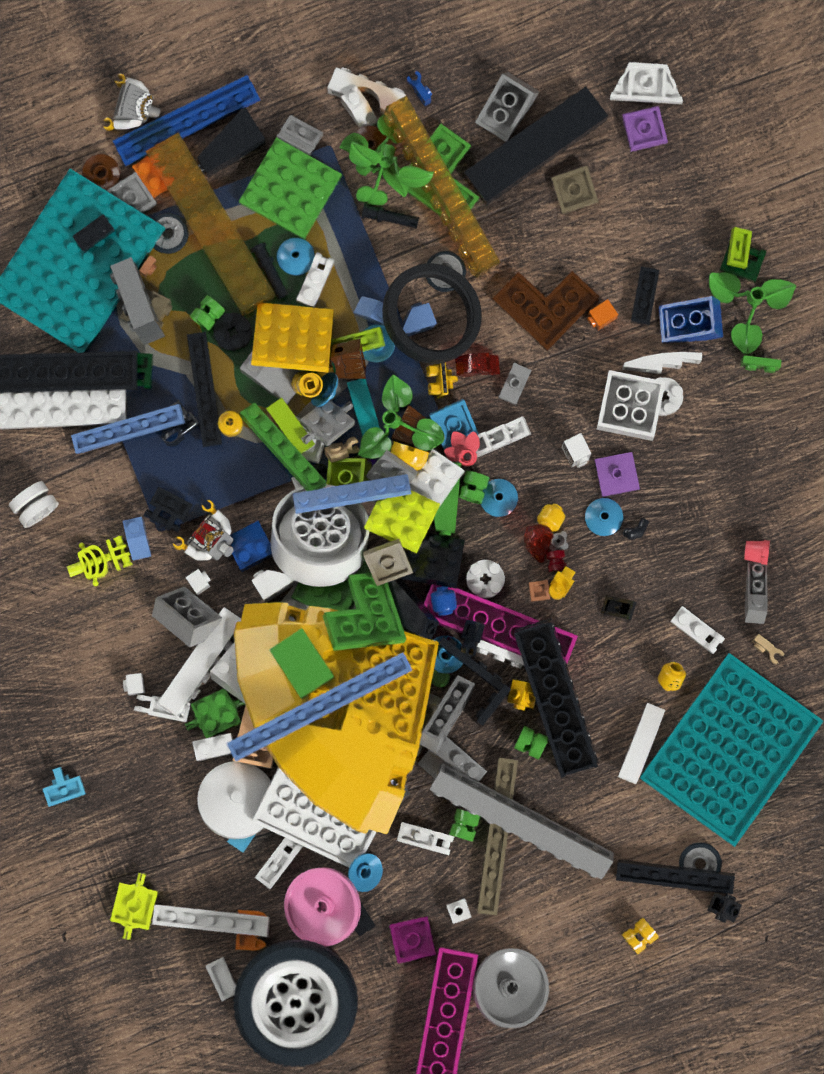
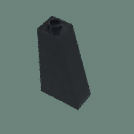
[196,107,266,178]
[388,578,439,639]

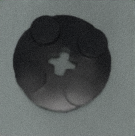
[214,313,252,352]

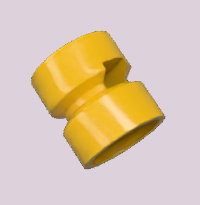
[291,371,323,398]
[622,918,659,954]

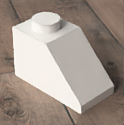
[341,86,378,128]

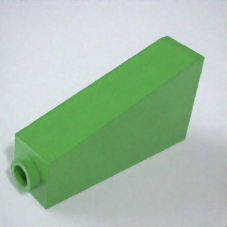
[433,462,461,536]

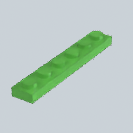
[240,403,327,491]

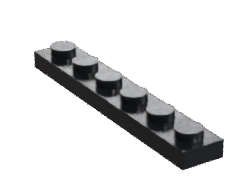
[187,332,222,448]
[616,859,735,894]

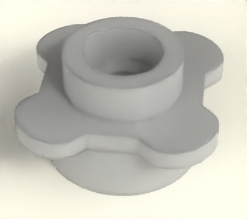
[548,531,568,551]

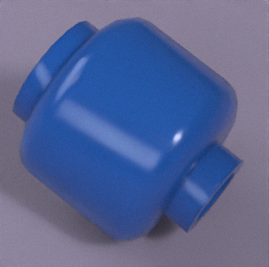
[431,586,457,615]

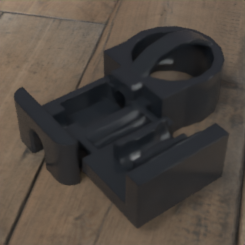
[161,400,200,447]

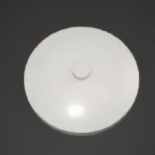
[198,761,271,839]

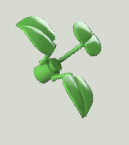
[339,115,408,197]
[349,141,434,206]
[709,272,796,355]
[358,375,445,459]

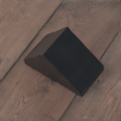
[600,595,637,623]

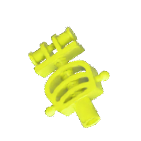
[67,536,133,586]

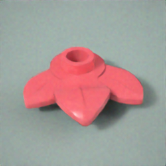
[444,431,480,466]

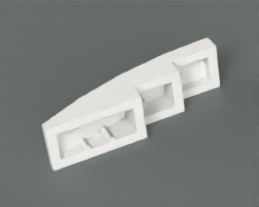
[622,352,702,374]
[457,416,531,463]
[618,703,665,784]

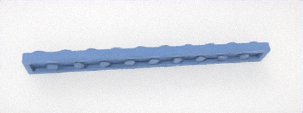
[226,653,413,761]

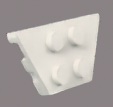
[610,62,683,104]

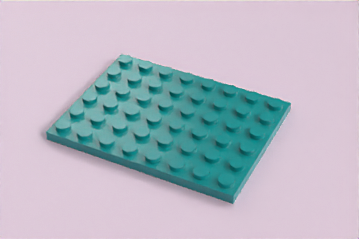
[0,169,165,353]
[639,653,824,847]

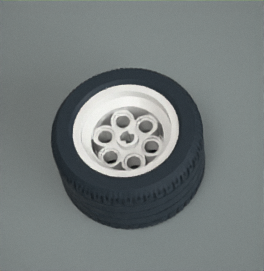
[233,940,358,1067]

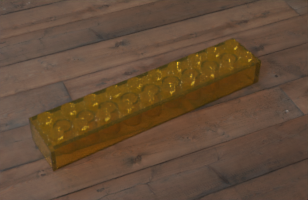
[383,96,500,278]
[145,133,275,316]

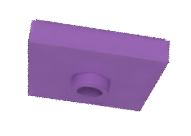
[622,106,668,152]
[594,452,640,497]

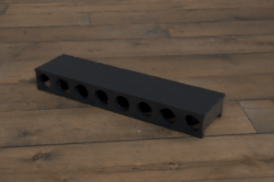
[464,86,608,206]
[514,618,599,778]

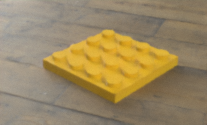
[251,302,334,372]

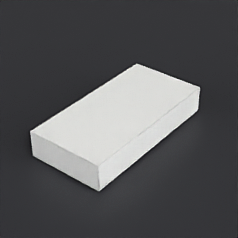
[206,957,237,1001]

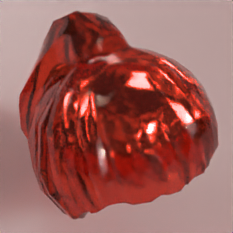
[524,524,554,563]

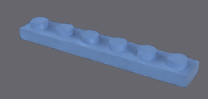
[71,404,185,454]
[293,474,411,514]

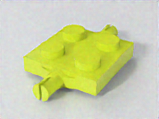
[110,873,158,940]

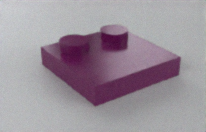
[389,917,436,964]

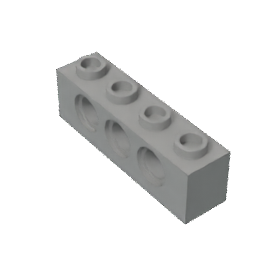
[420,675,475,753]

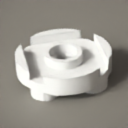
[656,377,683,416]
[466,560,505,599]

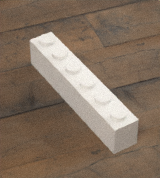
[158,607,241,718]

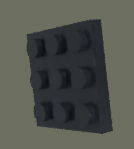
[399,533,465,589]

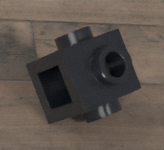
[707,893,742,923]

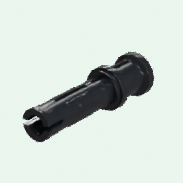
[361,202,419,229]
[250,242,288,300]

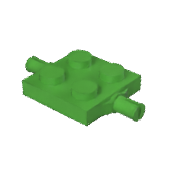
[185,688,245,738]

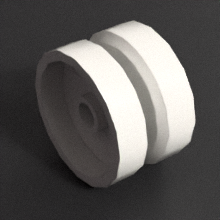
[8,481,59,528]

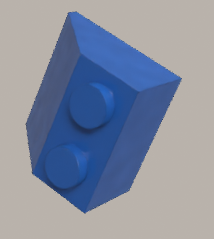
[230,521,273,572]

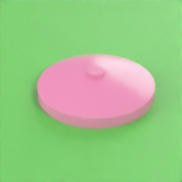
[284,867,361,946]

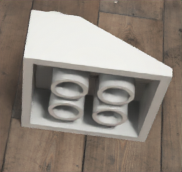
[597,370,665,441]

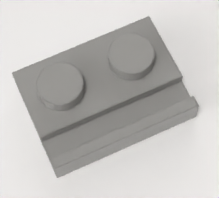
[277,115,323,156]

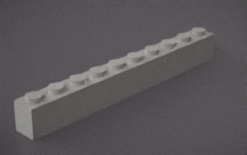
[430,763,614,879]

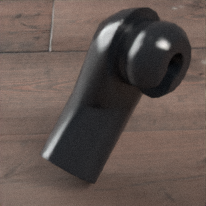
[623,518,649,540]

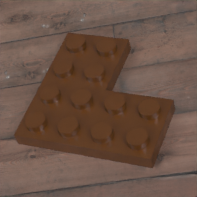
[492,271,600,351]

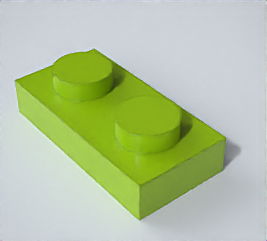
[727,227,752,269]

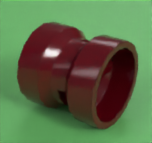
[546,550,567,572]

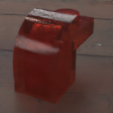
[455,353,500,377]

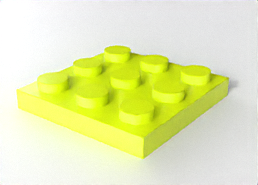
[364,490,440,553]

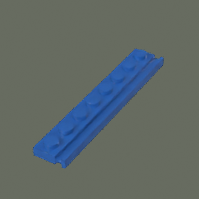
[113,75,260,166]

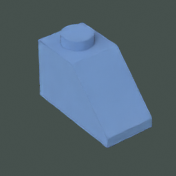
[353,296,385,326]
[401,302,437,337]
[123,517,152,561]

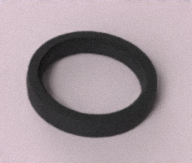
[382,263,482,364]

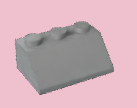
[152,586,222,647]
[417,737,487,782]

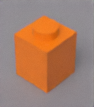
[587,299,619,330]

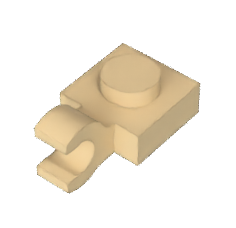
[324,437,359,463]
[752,634,784,664]

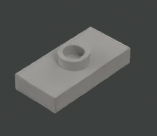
[499,363,531,405]

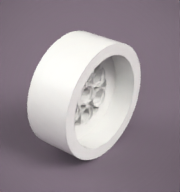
[271,484,369,587]

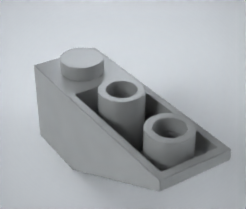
[745,562,768,624]

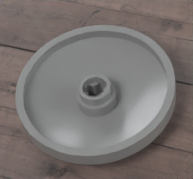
[473,948,549,1028]

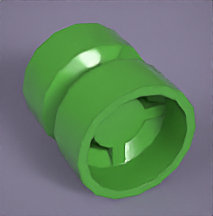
[189,295,225,331]
[458,471,489,504]
[514,726,548,760]
[449,809,480,842]

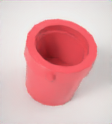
[744,540,770,565]

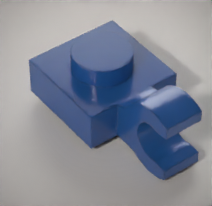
[407,71,432,106]

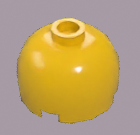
[391,441,429,471]

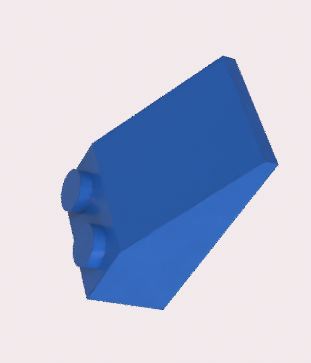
[659,296,723,343]

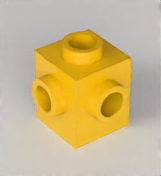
[507,680,536,711]

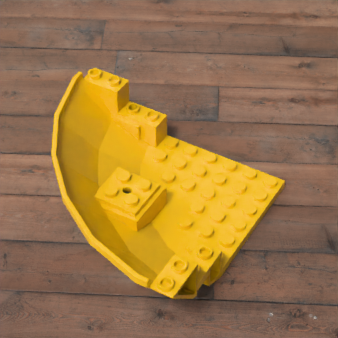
[234,602,439,834]

